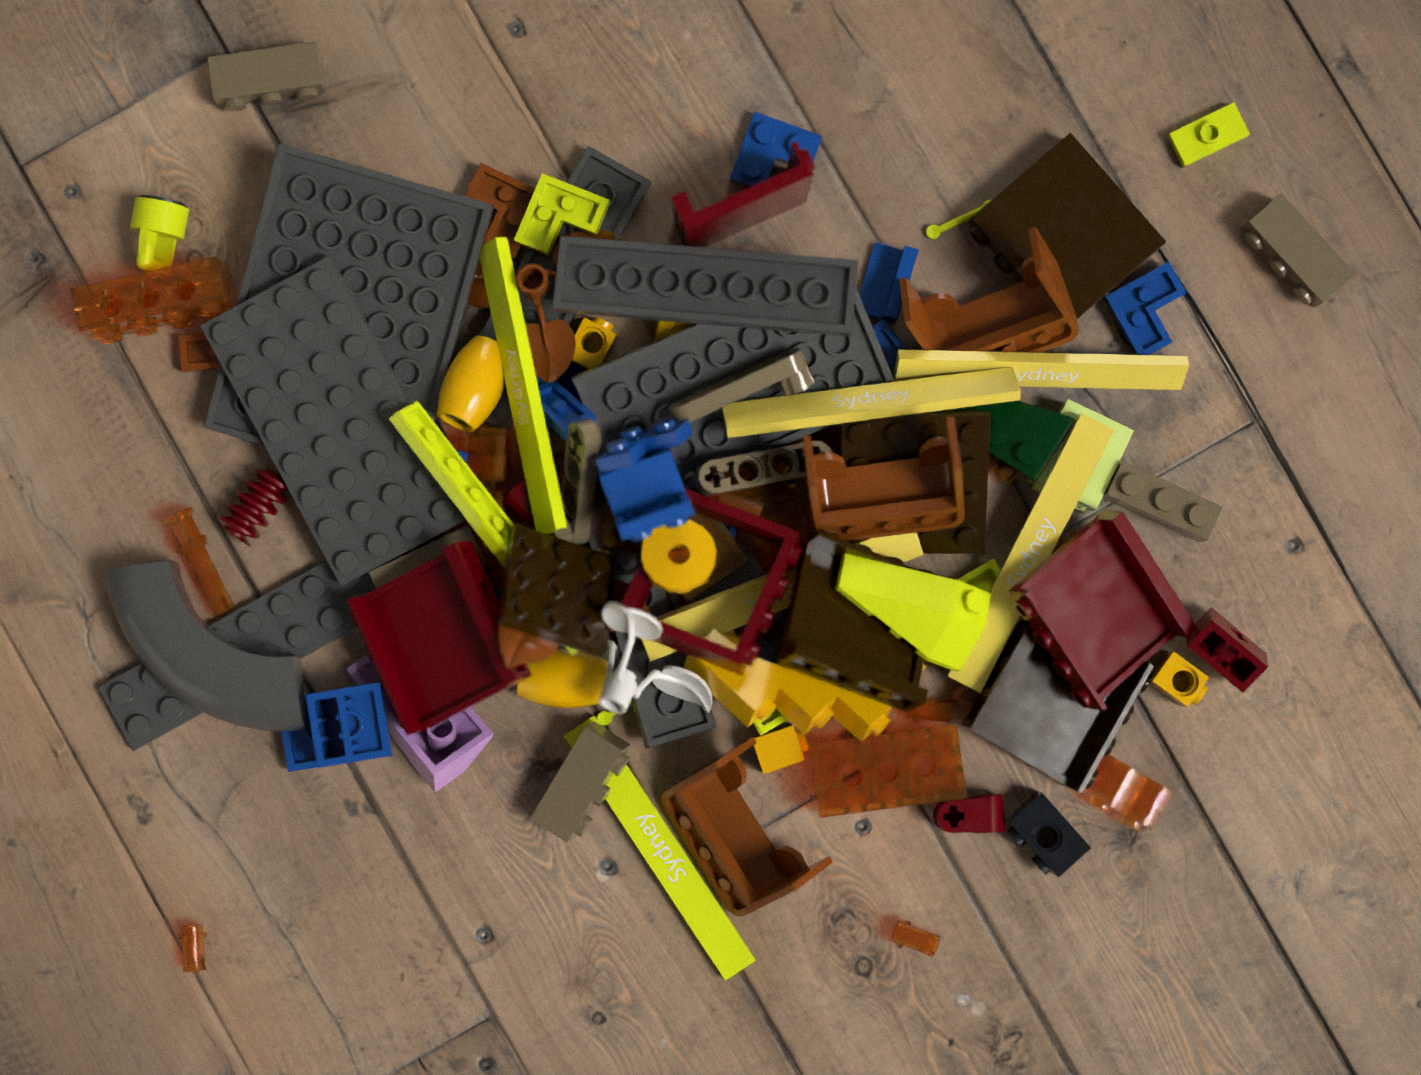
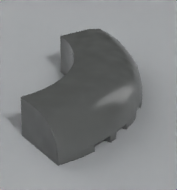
[104,560,309,732]

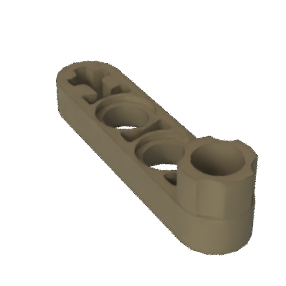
[668,348,815,422]
[548,419,601,545]
[688,441,832,497]

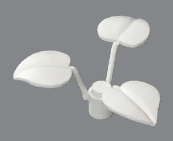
[558,602,712,714]

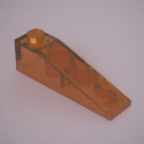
[457,428,512,579]

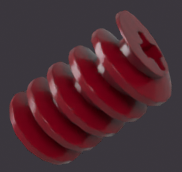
[216,467,290,547]

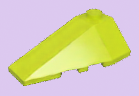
[835,553,991,672]

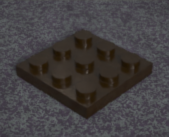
[498,523,615,657]

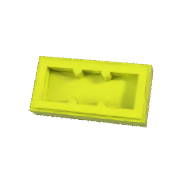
[1167,102,1250,168]

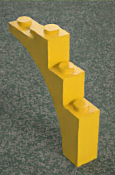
[683,629,926,742]

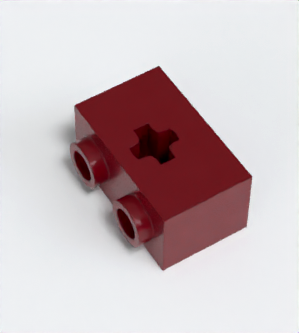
[1187,607,1268,693]

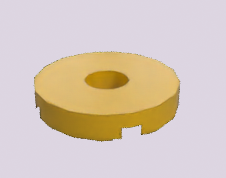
[641,519,716,593]

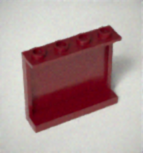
[671,141,815,248]
[1009,510,1198,711]
[347,541,532,735]

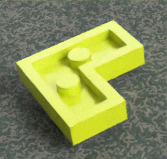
[514,173,611,256]

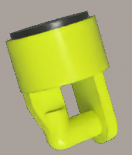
[129,195,190,281]

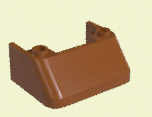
[899,227,1079,353]
[803,417,965,541]
[661,737,833,917]

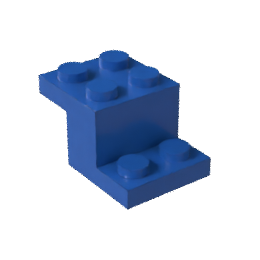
[597,448,695,541]
[282,682,393,772]

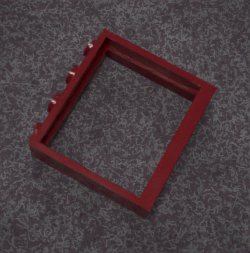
[621,488,803,676]

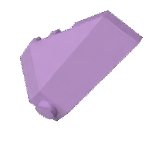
[346,655,493,792]

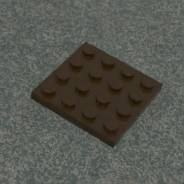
[840,410,991,554]

